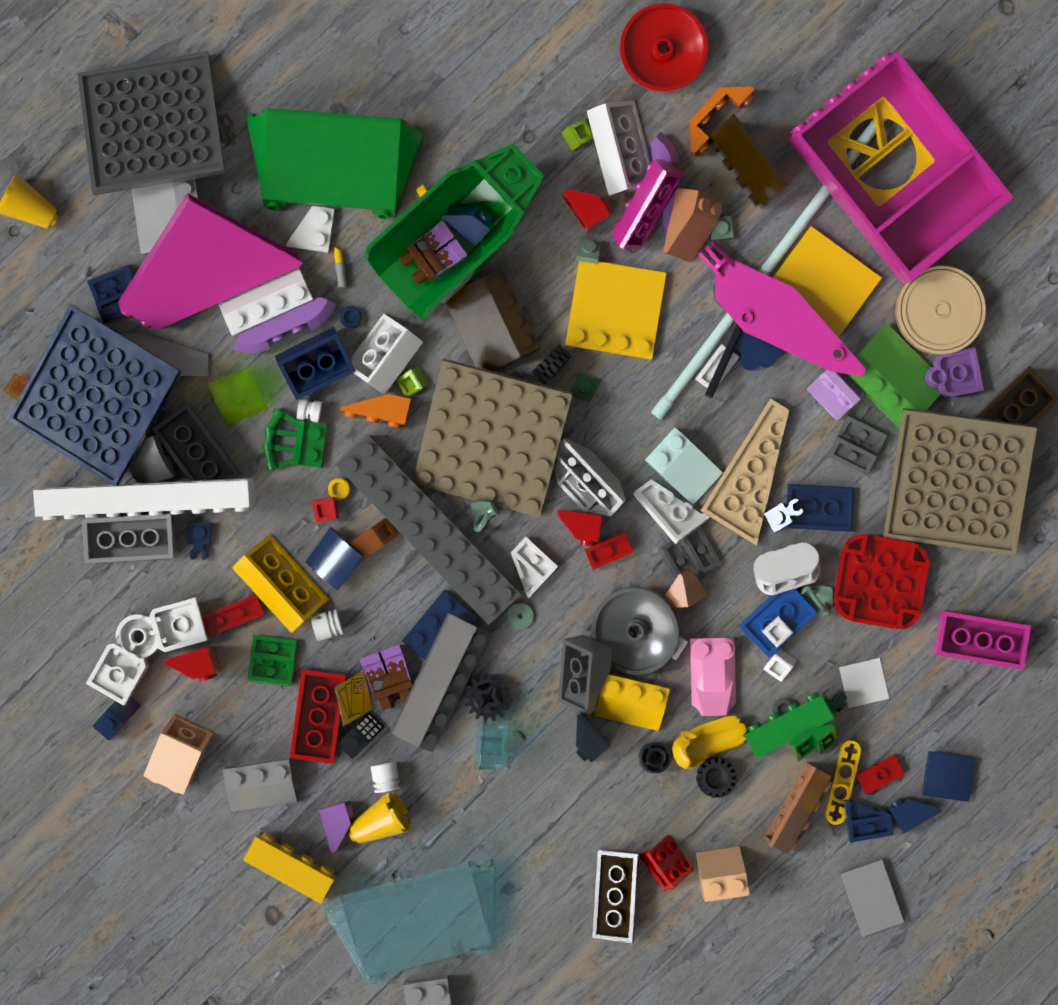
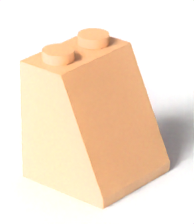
[143,714,213,795]
[696,846,749,902]

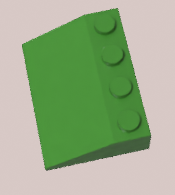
[845,323,940,429]

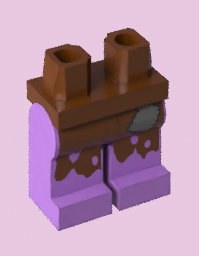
[399,221,467,286]
[359,645,413,710]

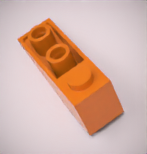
[340,394,411,429]

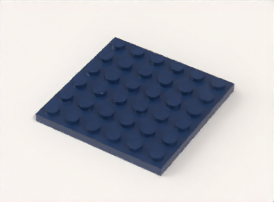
[7,304,182,486]

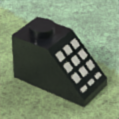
[337,711,385,759]

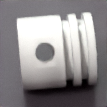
[311,609,343,641]
[371,762,401,793]

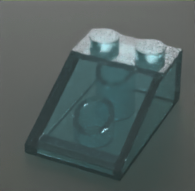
[475,721,510,770]

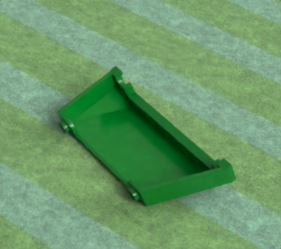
[247,108,424,219]

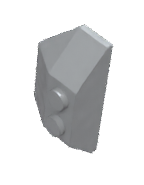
[553,438,625,517]

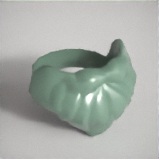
[470,500,499,532]
[801,585,833,617]

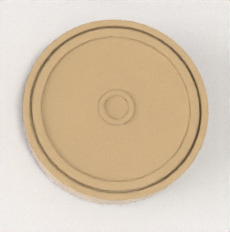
[895,266,986,355]

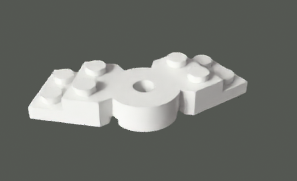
[86,597,208,705]

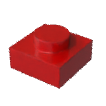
[312,497,339,523]

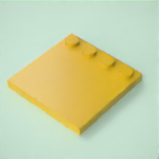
[773,226,882,337]
[565,261,666,360]

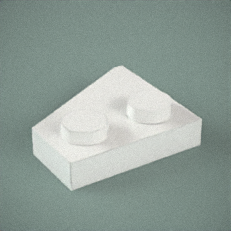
[511,537,558,597]

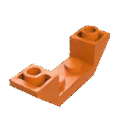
[689,86,755,156]

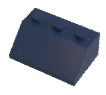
[275,327,356,400]

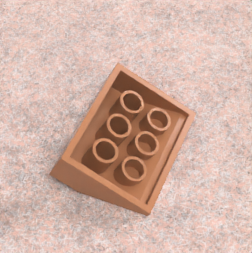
[764,762,832,854]

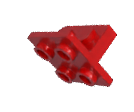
[639,835,694,892]

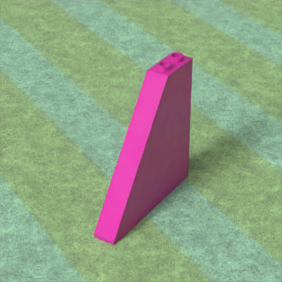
[118,193,303,330]

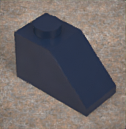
[441,205,496,246]
[92,697,141,741]
[888,797,942,834]

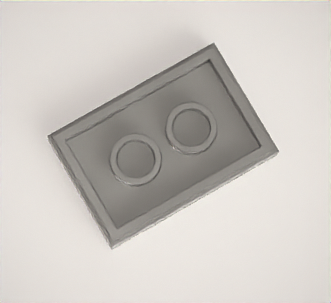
[840,859,904,937]

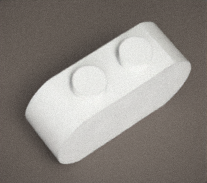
[753,542,821,595]

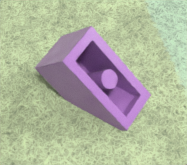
[319,801,354,853]

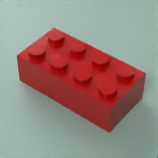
[289,669,347,764]

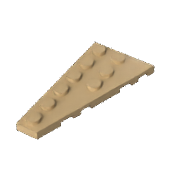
[700,398,789,546]

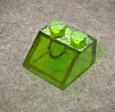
[208,366,268,426]

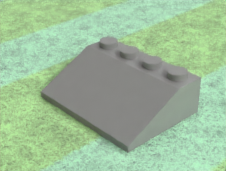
[132,178,200,255]

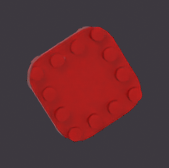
[833,534,930,629]

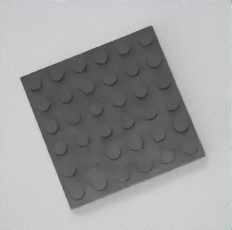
[77,51,225,196]

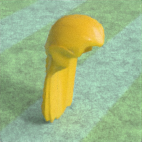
[672,716,746,769]

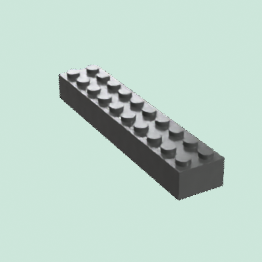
[336,434,521,625]

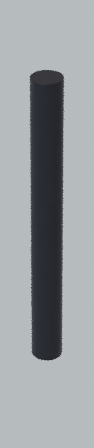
[705,324,743,398]

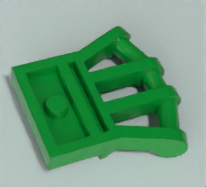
[262,408,327,471]

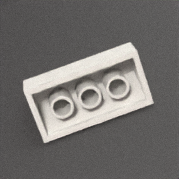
[587,100,651,196]
[218,267,314,337]

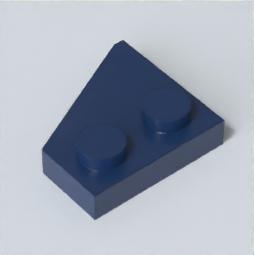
[843,799,893,843]

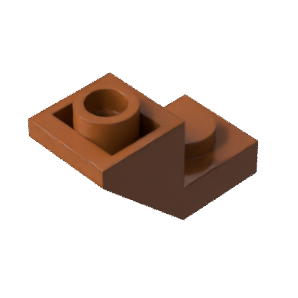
[349,518,398,562]

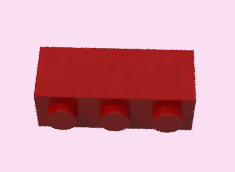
[164,646,221,682]

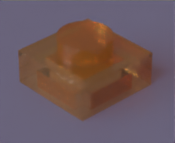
[3,373,28,400]

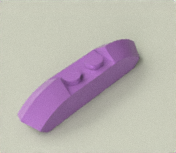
[650,132,680,234]
[234,297,336,353]

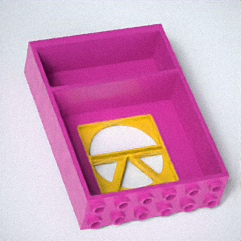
[787,51,1014,284]

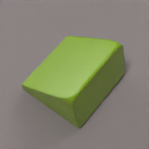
[562,118,594,150]
[396,366,429,398]

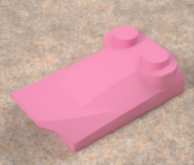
[690,637,736,716]

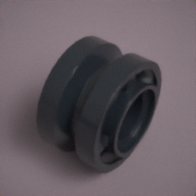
[638,742,671,773]

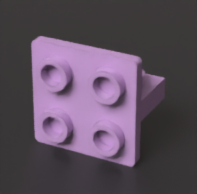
[807,370,864,420]

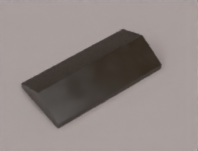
[592,850,640,943]

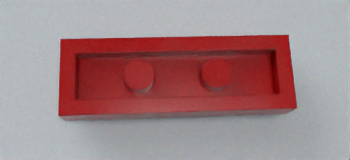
[202,594,265,638]

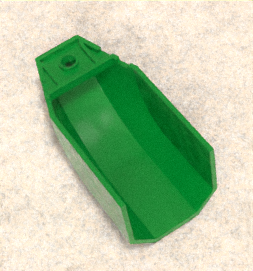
[364,143,544,321]

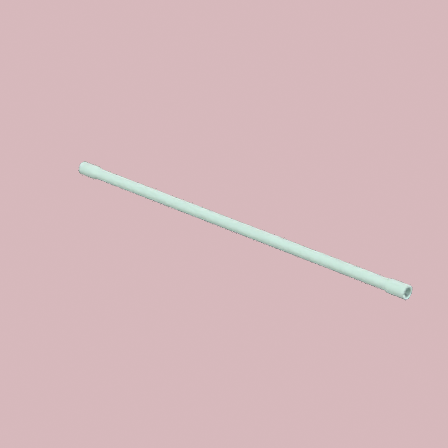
[651,107,890,420]

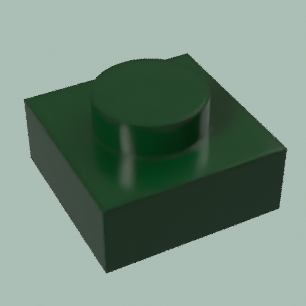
[570,373,600,403]
[830,691,848,713]

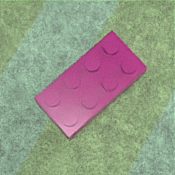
[933,611,1031,670]

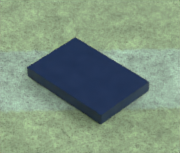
[786,484,854,532]

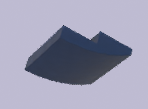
[87,264,133,323]
[305,527,364,591]
[922,751,975,802]

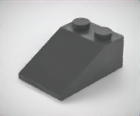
[558,635,612,715]

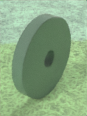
[507,603,533,629]

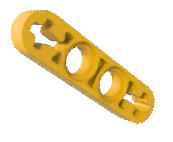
[825,740,861,825]

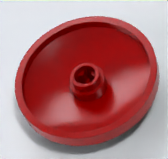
[620,3,708,93]

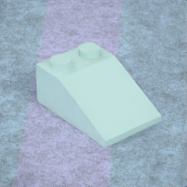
[644,428,723,505]

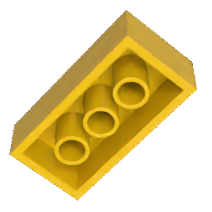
[243,832,336,904]

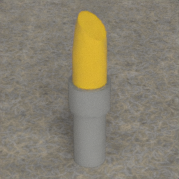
[334,247,347,289]

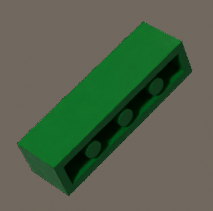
[744,691,837,759]

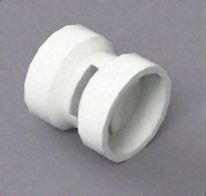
[297,398,322,423]

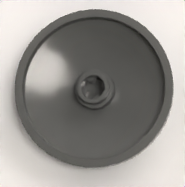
[592,586,680,675]

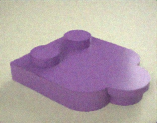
[925,347,984,397]

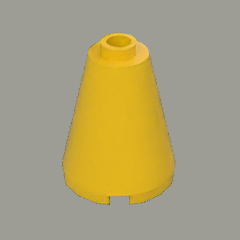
[0,174,59,229]
[348,791,412,844]

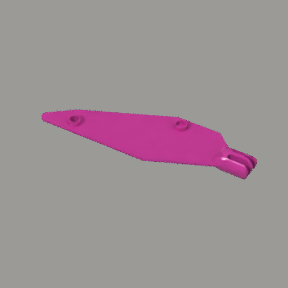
[698,239,866,376]

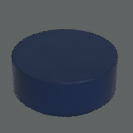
[339,306,362,329]

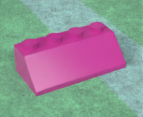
[612,159,685,249]

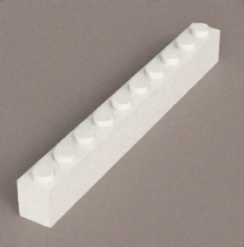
[33,478,255,520]

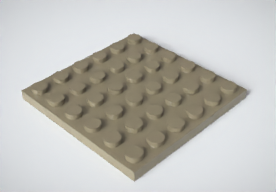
[413,358,573,518]
[883,408,1037,556]

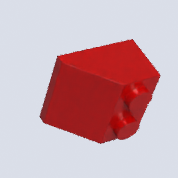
[562,190,611,233]
[557,510,602,546]

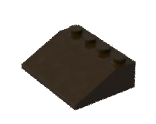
[708,114,788,209]
[446,267,540,371]

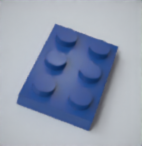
[738,589,817,658]

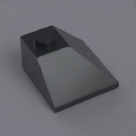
[576,712,611,762]

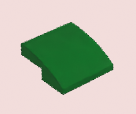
[247,635,297,687]
[790,724,838,762]

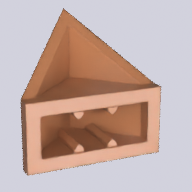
[664,569,709,608]

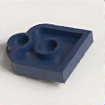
[736,331,783,371]

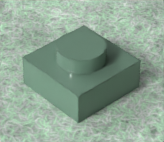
[711,216,734,241]
[576,238,601,264]

